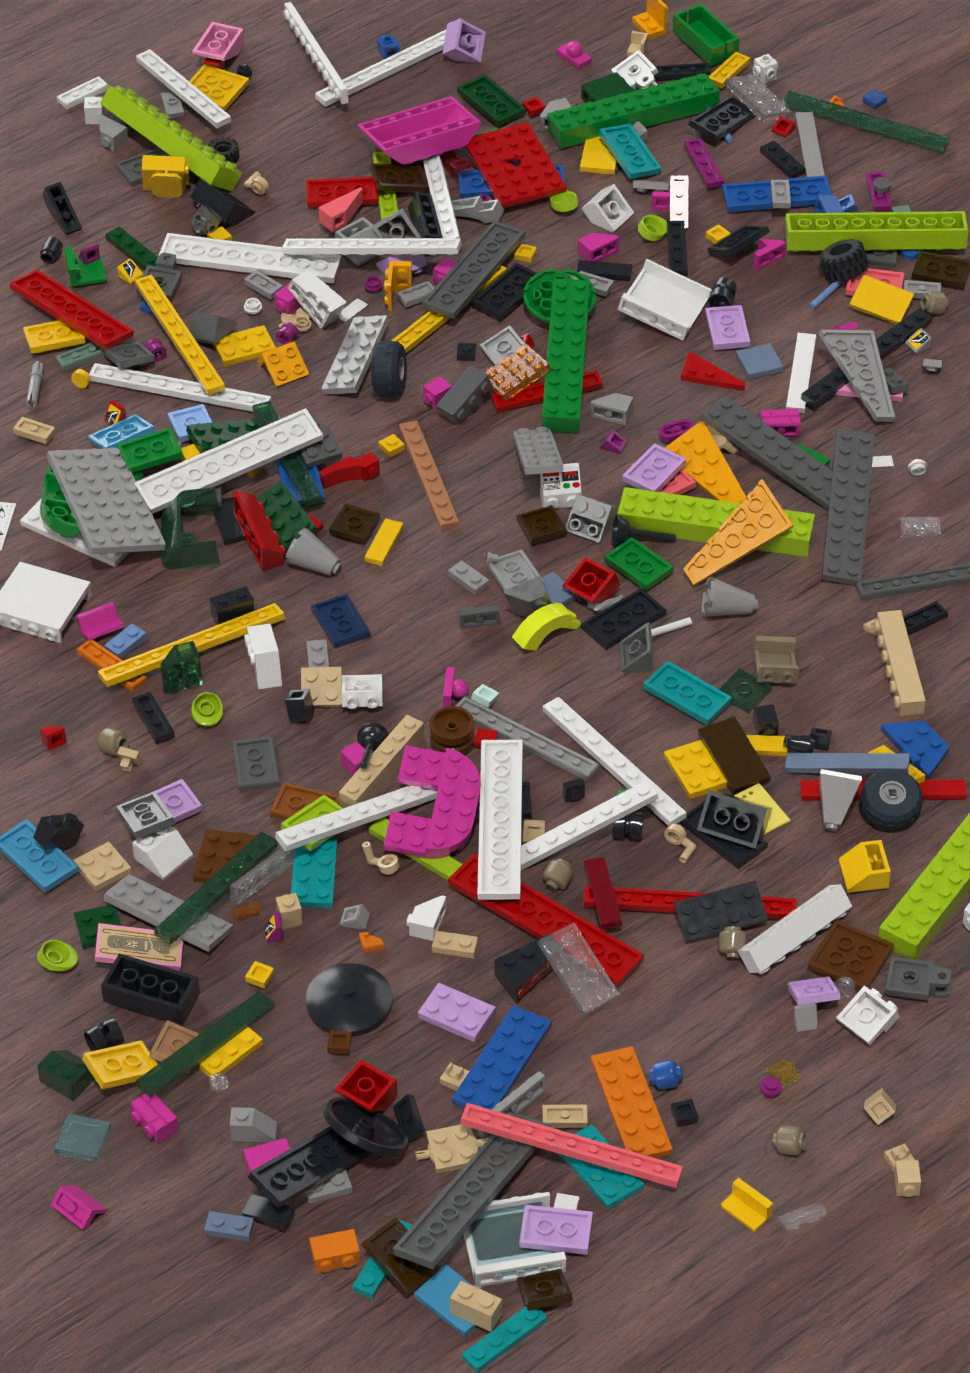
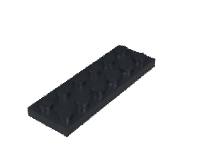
[248,1126,373,1208]

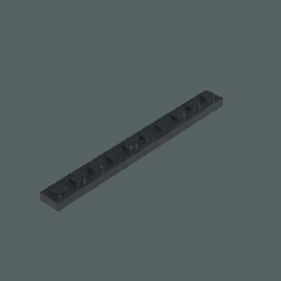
[801,308,933,408]

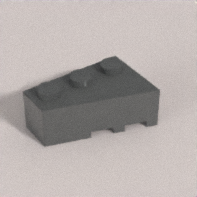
[436,365,495,425]

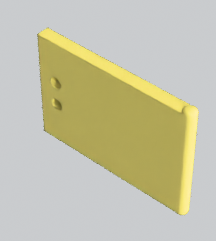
[734,783,790,835]

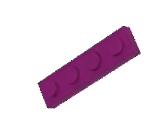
[684,138,724,189]

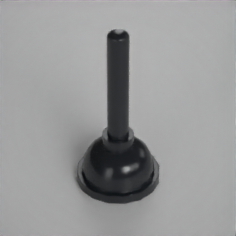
[612,515,676,546]
[357,722,389,769]

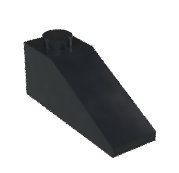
[42,182,82,235]

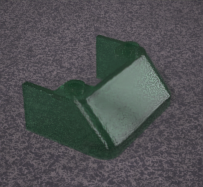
[161,487,220,569]

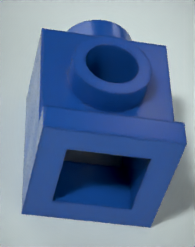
[377,35,400,59]

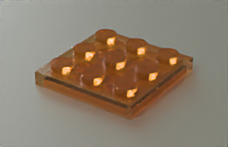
[484,344,552,401]

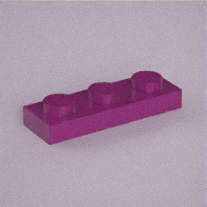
[866,172,892,212]

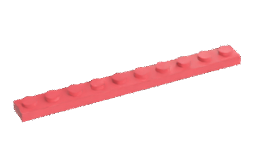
[460,1103,683,1188]

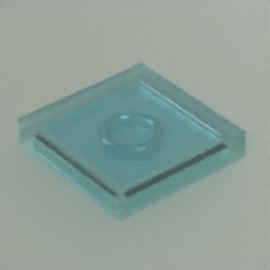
[54,1113,111,1163]

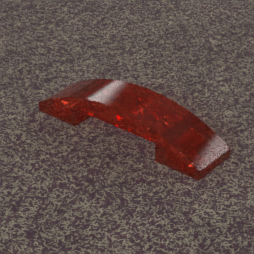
[440,150,473,173]

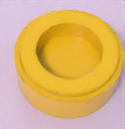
[71,369,91,388]

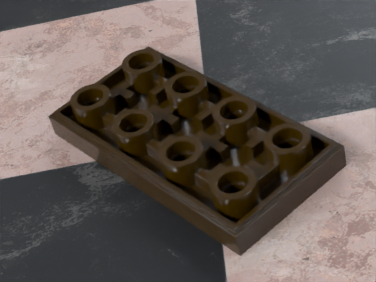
[698,716,771,794]

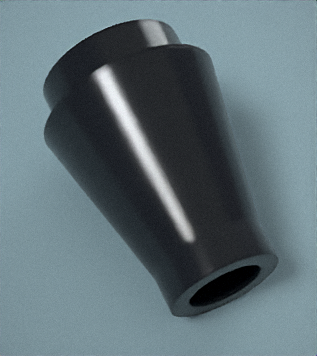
[783,735,815,753]

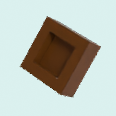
[327,1030,352,1054]

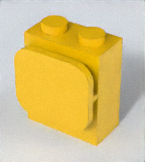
[142,155,190,197]

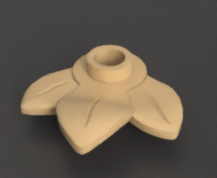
[279,307,311,332]

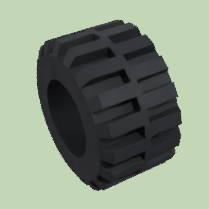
[819,239,869,281]

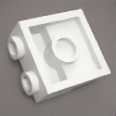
[342,674,383,709]
[836,986,900,1046]

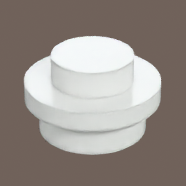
[244,298,262,315]
[908,459,927,476]

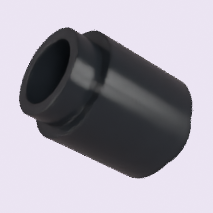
[40,237,63,264]

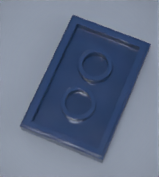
[311,594,371,649]

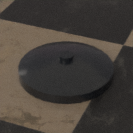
[306,963,392,1037]
[323,1098,408,1156]

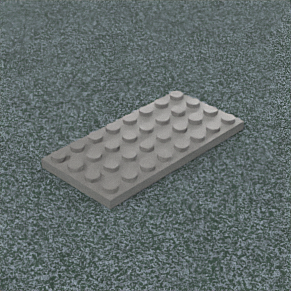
[46,448,166,554]

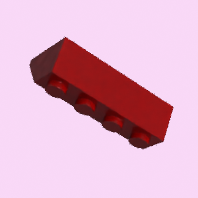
[233,490,286,572]

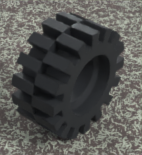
[208,137,239,163]

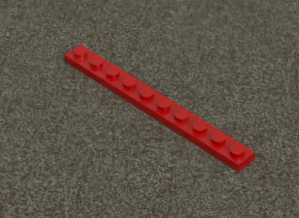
[584,886,797,919]

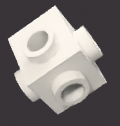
[752,54,778,84]

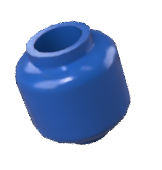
[650,1059,683,1090]

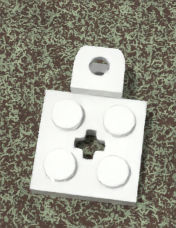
[611,50,658,90]

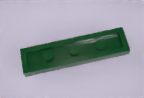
[105,226,158,271]

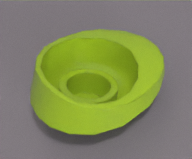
[550,190,579,213]
[638,215,667,241]
[191,692,223,726]
[37,940,78,971]

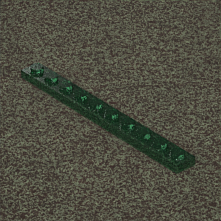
[782,90,950,153]

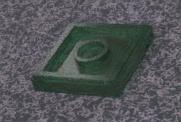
[719,668,772,714]

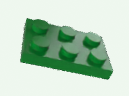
[117,427,183,473]
[604,537,674,591]

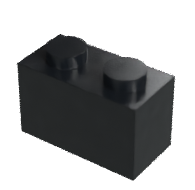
[210,586,255,625]
[33,813,84,849]

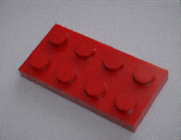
[306,176,378,208]

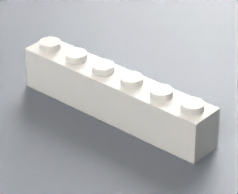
[738,884,852,974]

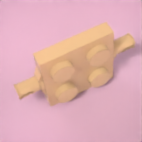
[415,1125,490,1174]

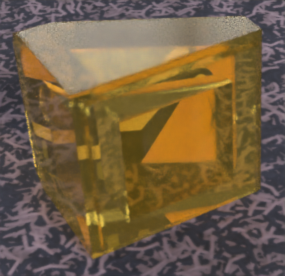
[766,1059,799,1088]

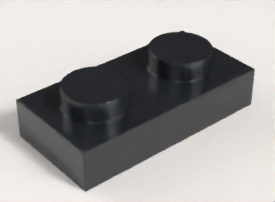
[393,1094,425,1143]

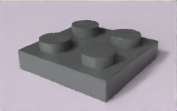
[105,342,154,369]

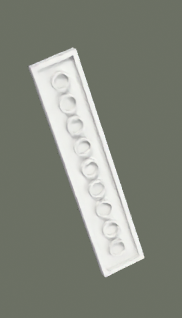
[159,233,342,283]
[134,408,323,514]
[478,740,523,900]

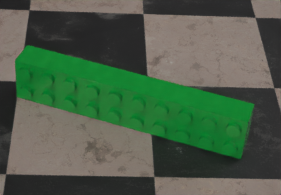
[547,73,720,149]
[542,278,590,434]

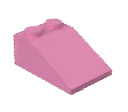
[192,22,244,61]

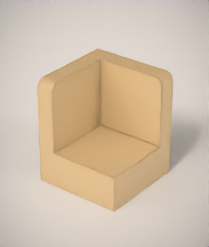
[627,31,648,57]
[864,1088,896,1125]

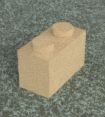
[450,1281,502,1332]

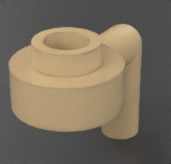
[244,171,269,195]
[664,824,696,863]
[362,842,400,875]

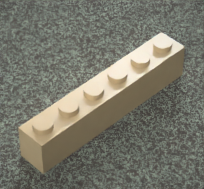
[873,610,926,716]
[339,715,424,808]

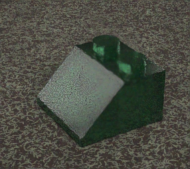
[37,1050,95,1102]

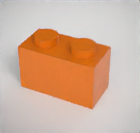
[309,1229,360,1273]

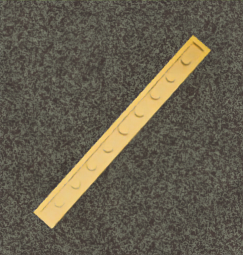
[392,265,507,353]
[135,275,225,395]
[98,603,285,687]

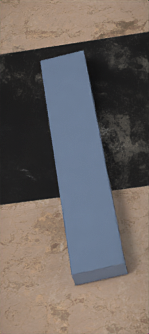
[785,753,910,773]

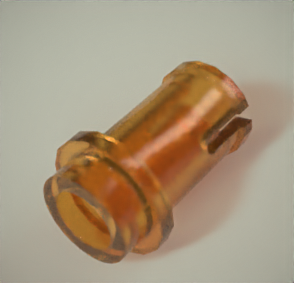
[232,900,261,921]

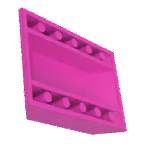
[357,96,481,165]

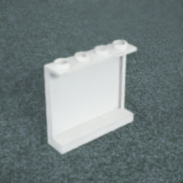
[618,259,712,341]
[0,562,92,643]

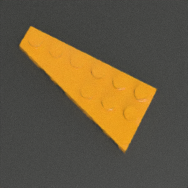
[665,421,746,503]
[683,479,793,587]

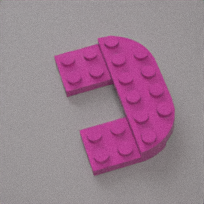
[383,745,481,858]

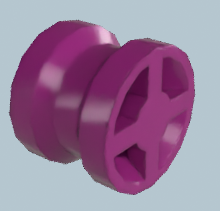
[276,322,299,345]
[144,338,167,362]

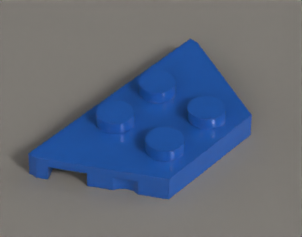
[881,721,949,780]

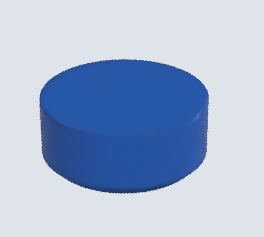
[901,249,920,260]

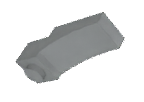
[452,196,504,224]

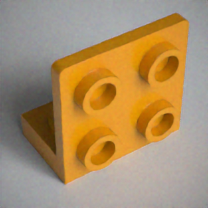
[632,0,668,40]
[384,261,412,312]
[257,341,309,387]

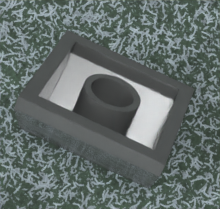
[190,312,238,344]
[619,622,653,673]

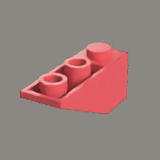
[318,187,362,232]

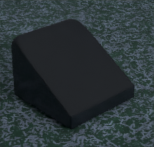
[810,727,832,750]

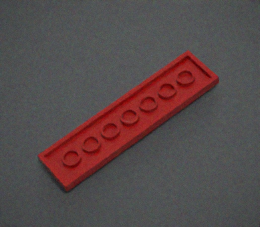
[10,269,134,350]

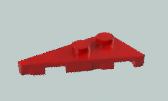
[681,352,746,391]

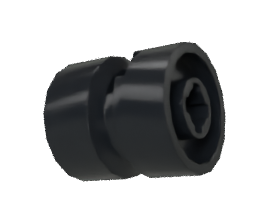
[708,277,737,307]
[612,812,643,840]
[83,1017,124,1051]

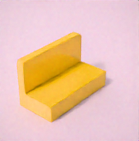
[721,1178,773,1232]

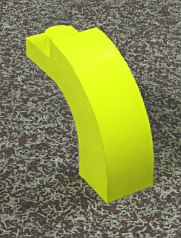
[512,603,581,651]

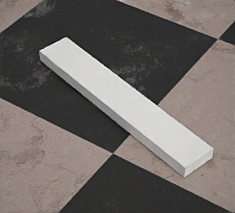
[786,333,816,413]

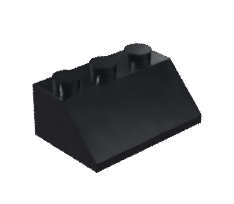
[190,179,255,226]
[697,790,772,849]

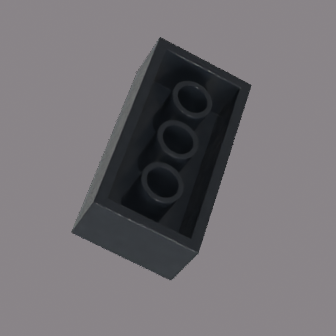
[101,953,200,1025]

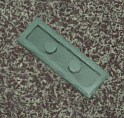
[55,342,106,372]

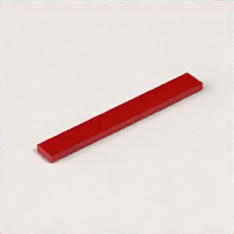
[800,780,967,801]

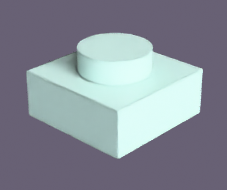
[471,684,499,708]

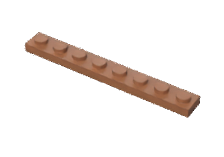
[399,420,459,531]

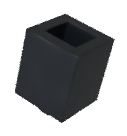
[285,689,315,722]
[753,704,779,736]

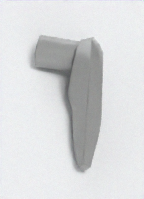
[587,595,623,613]

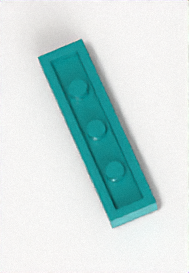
[352,1217,413,1300]
[462,1307,547,1373]

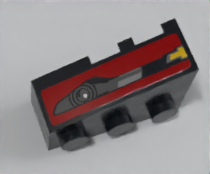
[494,933,561,1004]

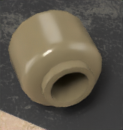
[920,291,949,315]
[98,727,129,756]
[542,859,573,891]
[719,926,747,959]
[773,1125,807,1155]

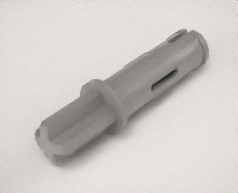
[26,361,44,407]

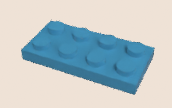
[0,819,79,893]

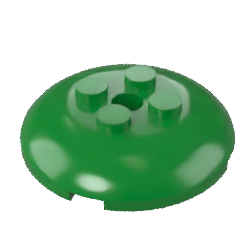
[523,268,596,324]

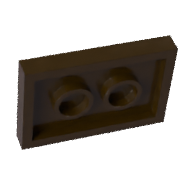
[370,163,429,193]
[911,251,970,289]
[361,1217,441,1297]

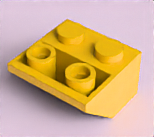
[839,840,891,893]

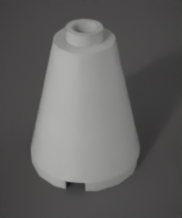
[286,528,342,576]
[701,577,758,617]

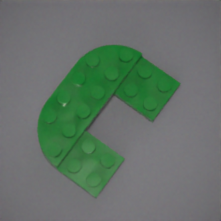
[40,466,81,539]

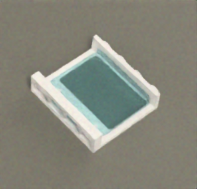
[463,1192,566,1286]

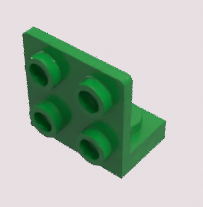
[64,246,107,287]

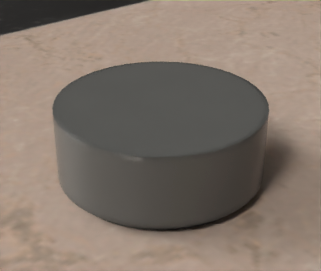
[873,177,891,193]

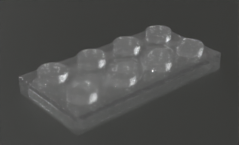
[725,74,791,121]
[538,922,620,1015]

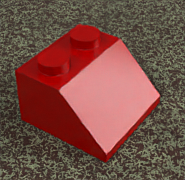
[562,557,621,604]
[335,1060,398,1112]

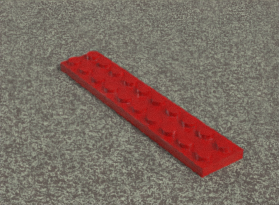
[448,854,644,987]

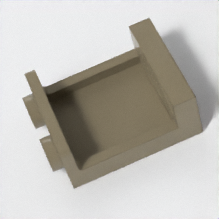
[753,636,800,684]

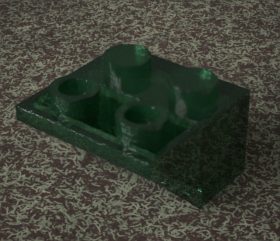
[160,641,203,694]

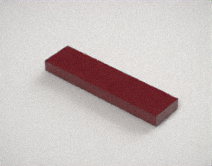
[584,857,622,929]

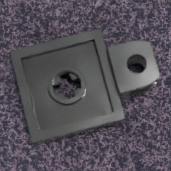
[136,252,182,301]
[298,413,342,468]
[885,956,952,1000]

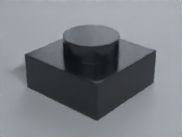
[457,343,476,361]
[563,778,585,802]
[670,1099,699,1126]

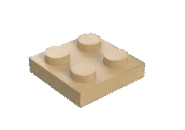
[301,667,342,708]
[73,842,132,891]

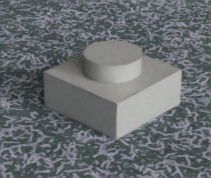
[923,359,942,372]

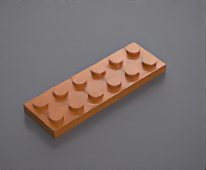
[591,1046,673,1158]

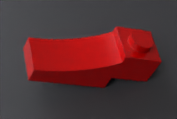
[320,452,380,489]

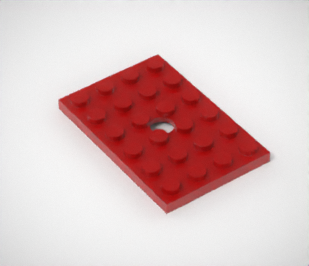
[465,122,567,208]

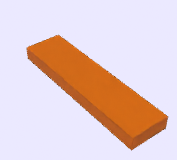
[76,640,147,692]

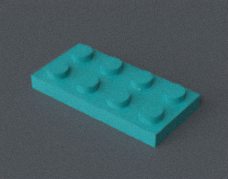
[599,123,662,179]
[643,661,732,726]
[291,838,338,908]
[559,1124,644,1211]

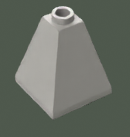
[372,209,422,256]
[819,769,862,831]

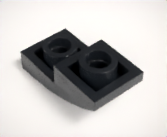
[242,1194,295,1230]

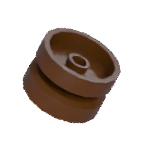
[430,706,475,755]

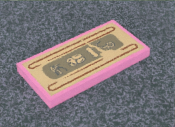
[94,923,183,971]

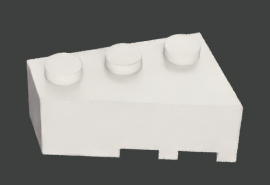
[288,269,347,329]
[244,624,282,689]

